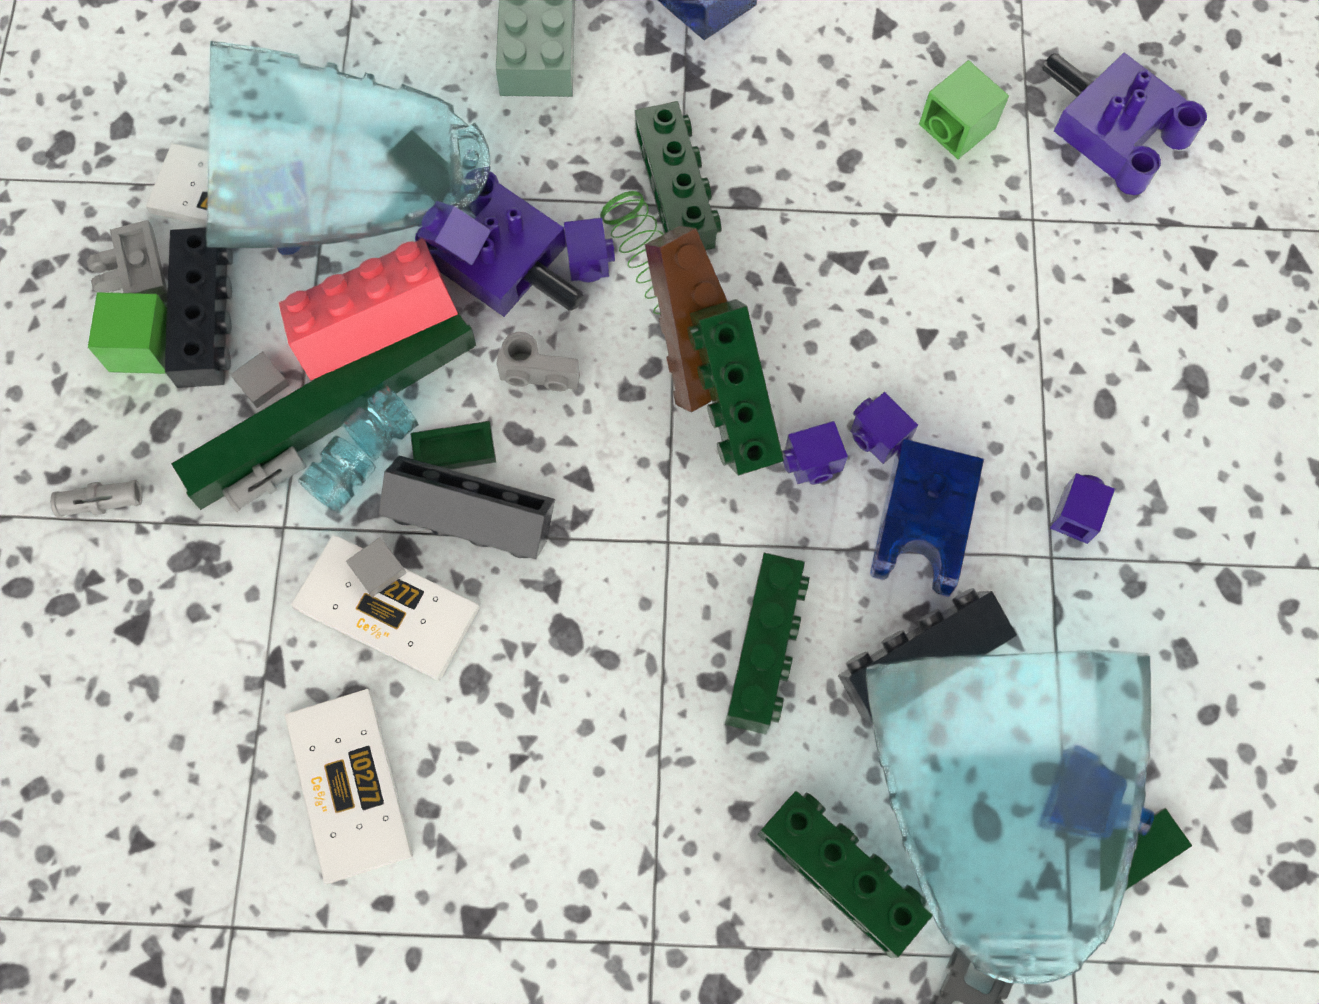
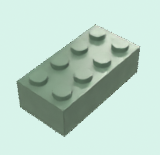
[496,0,575,97]

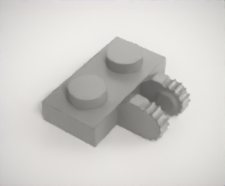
[87,220,168,295]

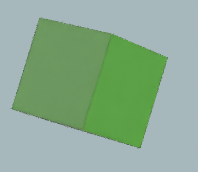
[919,60,1009,159]
[88,292,167,374]

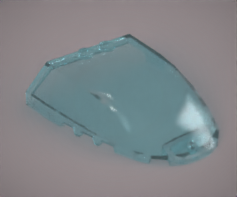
[207,41,491,248]
[866,650,1151,984]

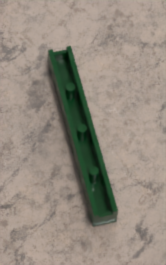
[171,311,476,510]

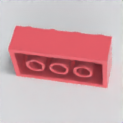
[279,239,458,381]

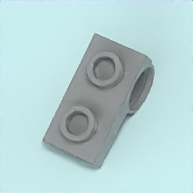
[496,332,580,392]

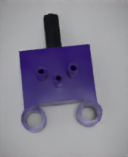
[1042,52,1207,195]
[415,169,584,317]

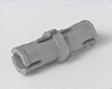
[222,446,307,512]
[50,480,142,517]

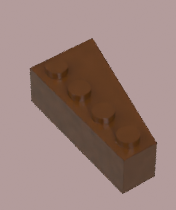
[645,226,728,413]

